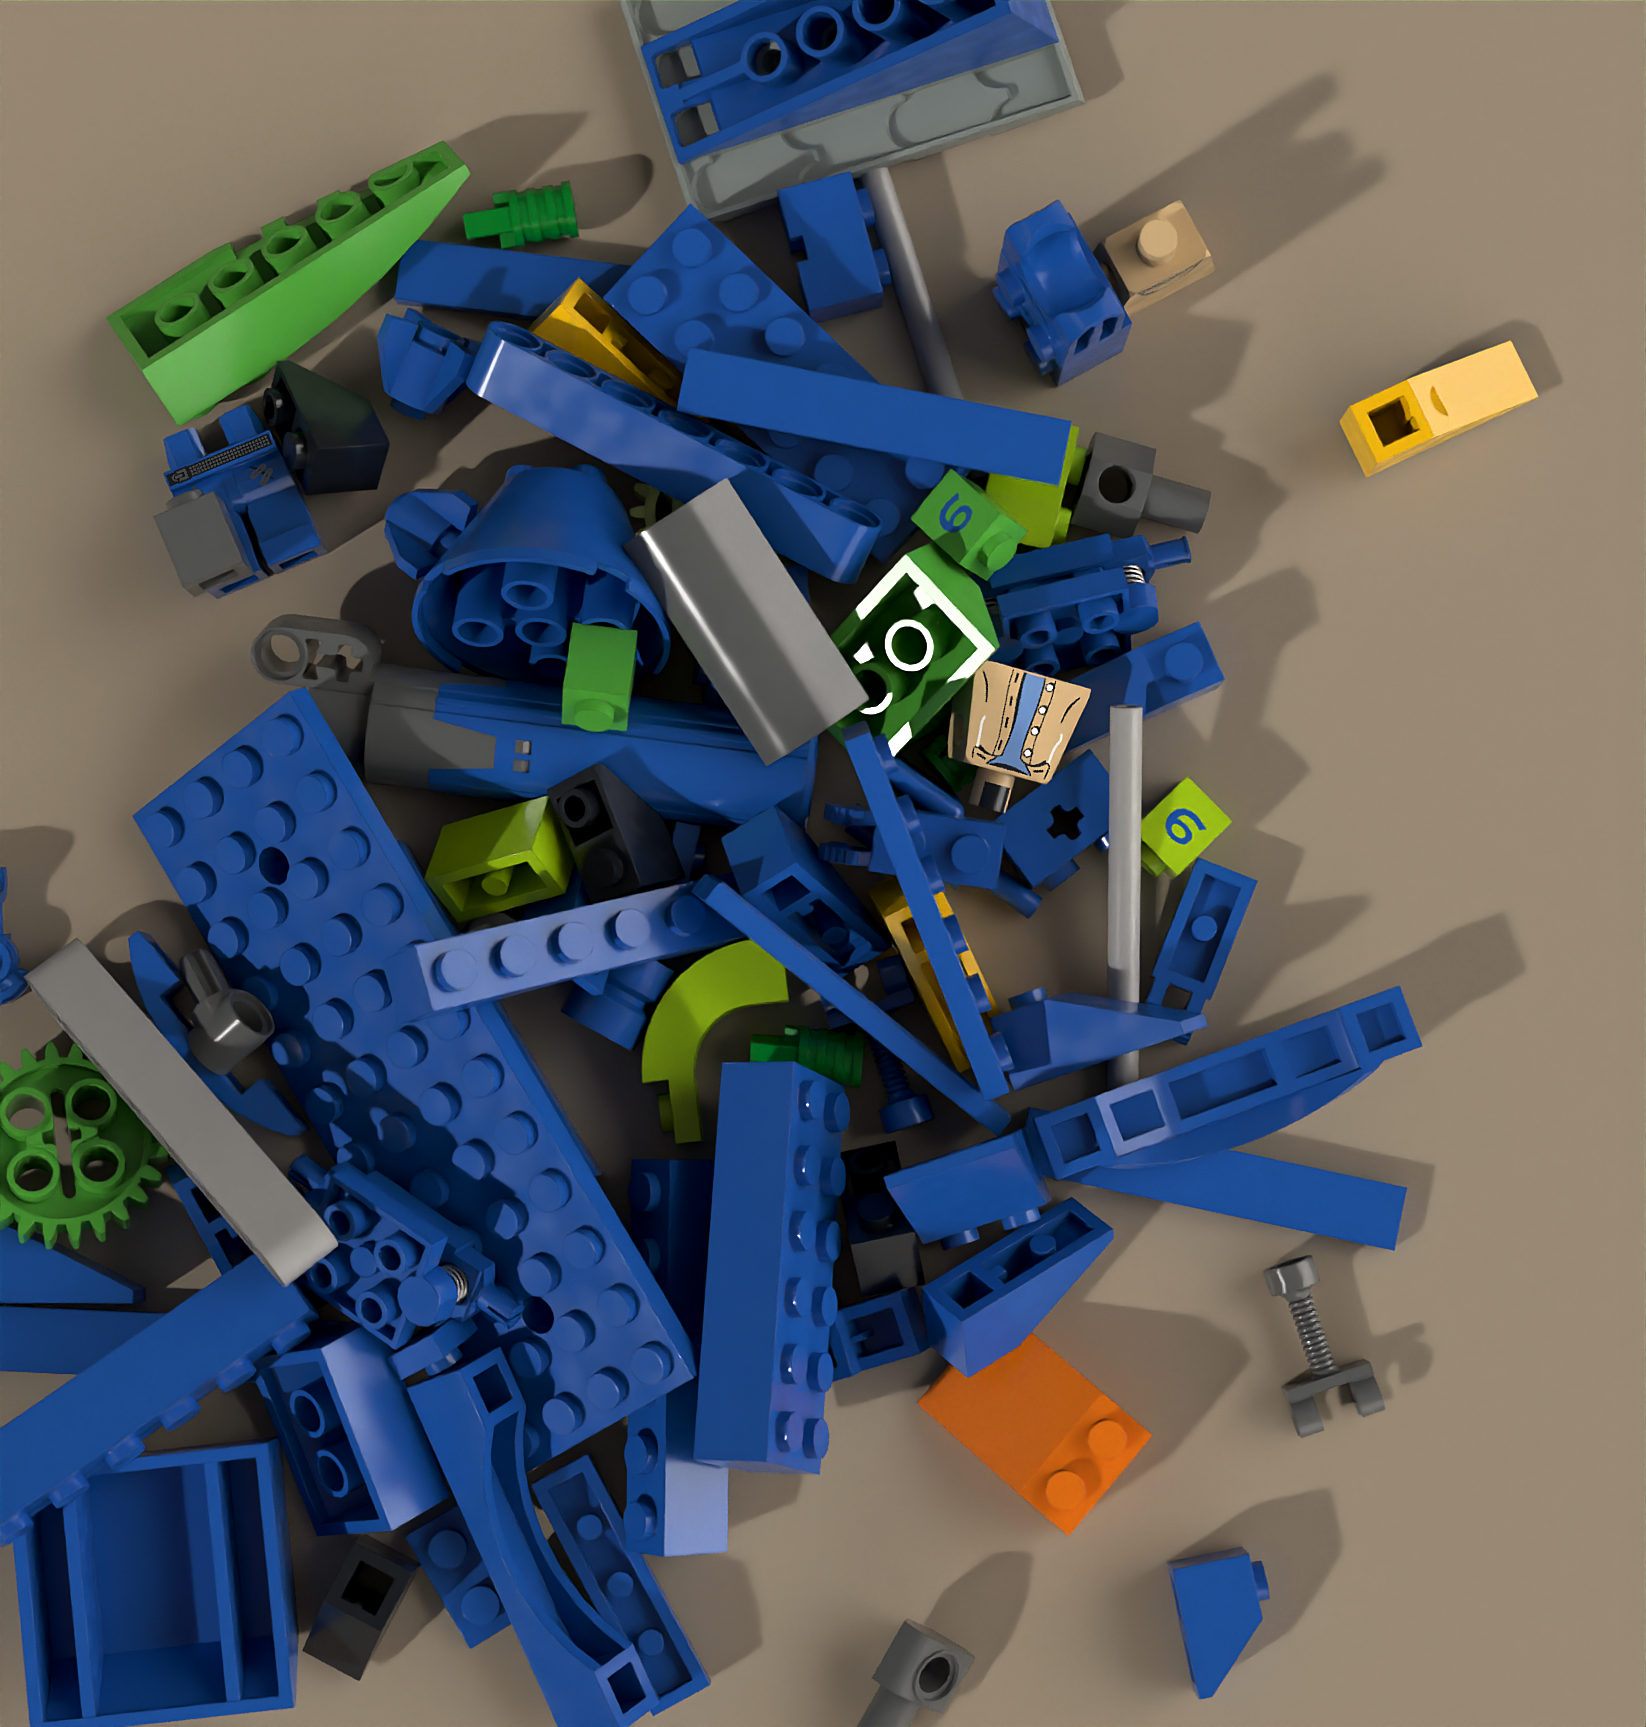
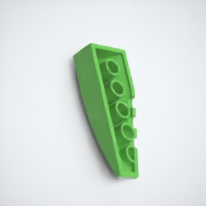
[106,140,471,427]

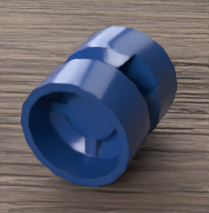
[560,961,677,1052]

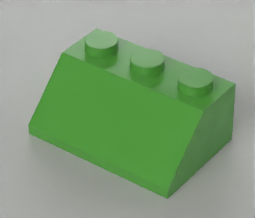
[827,541,1000,757]

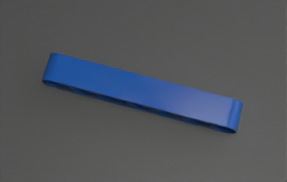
[466,321,883,584]

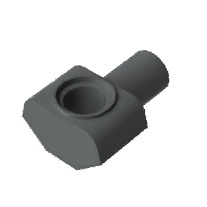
[1070,432,1211,539]
[857,1618,975,1727]

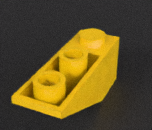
[1339,340,1538,478]

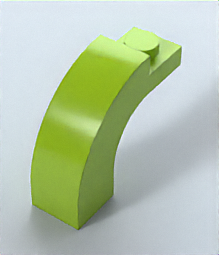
[642,940,790,1144]

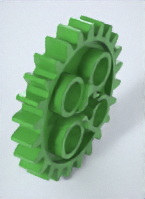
[0,1042,169,1250]

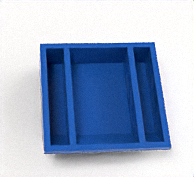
[13,1437,299,1727]

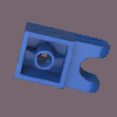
[992,200,1133,387]

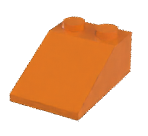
[916,1332,1153,1536]

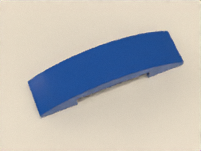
[128,931,311,1137]

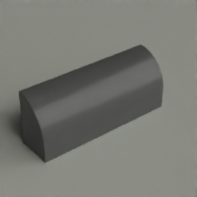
[622,478,870,766]

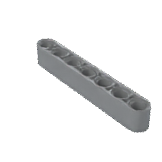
[24,938,339,1287]

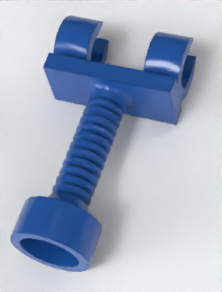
[820,954,935,1135]

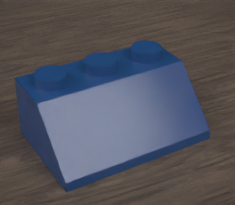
[253,1321,450,1536]

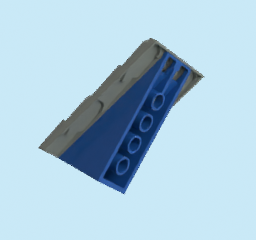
[619,0,1086,223]

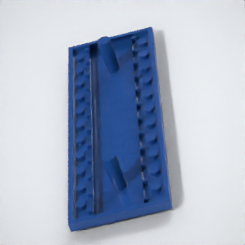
[132,687,701,1473]

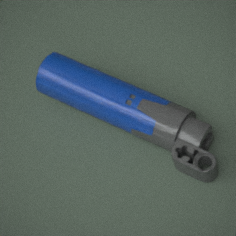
[250,614,819,832]

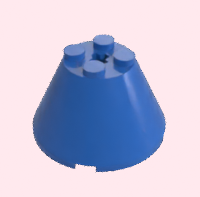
[411,464,672,691]

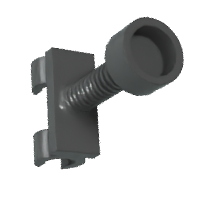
[1263,1255,1385,1438]

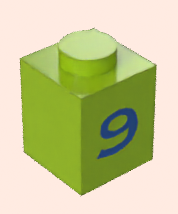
[1141,776,1233,880]

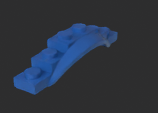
[1032,985,1423,1180]

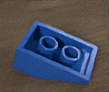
[884,1127,1051,1250]

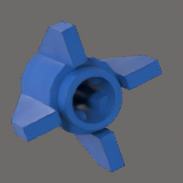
[377,308,481,420]
[384,489,479,584]

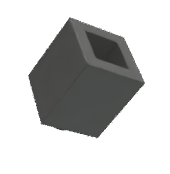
[153,489,253,597]

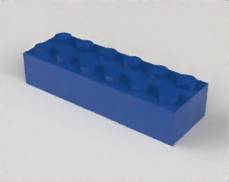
[603,203,971,566]
[693,1061,850,1475]

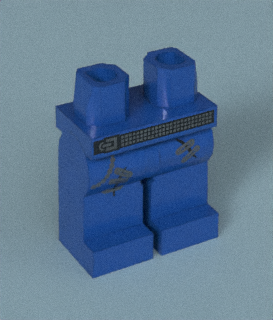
[163,405,329,599]

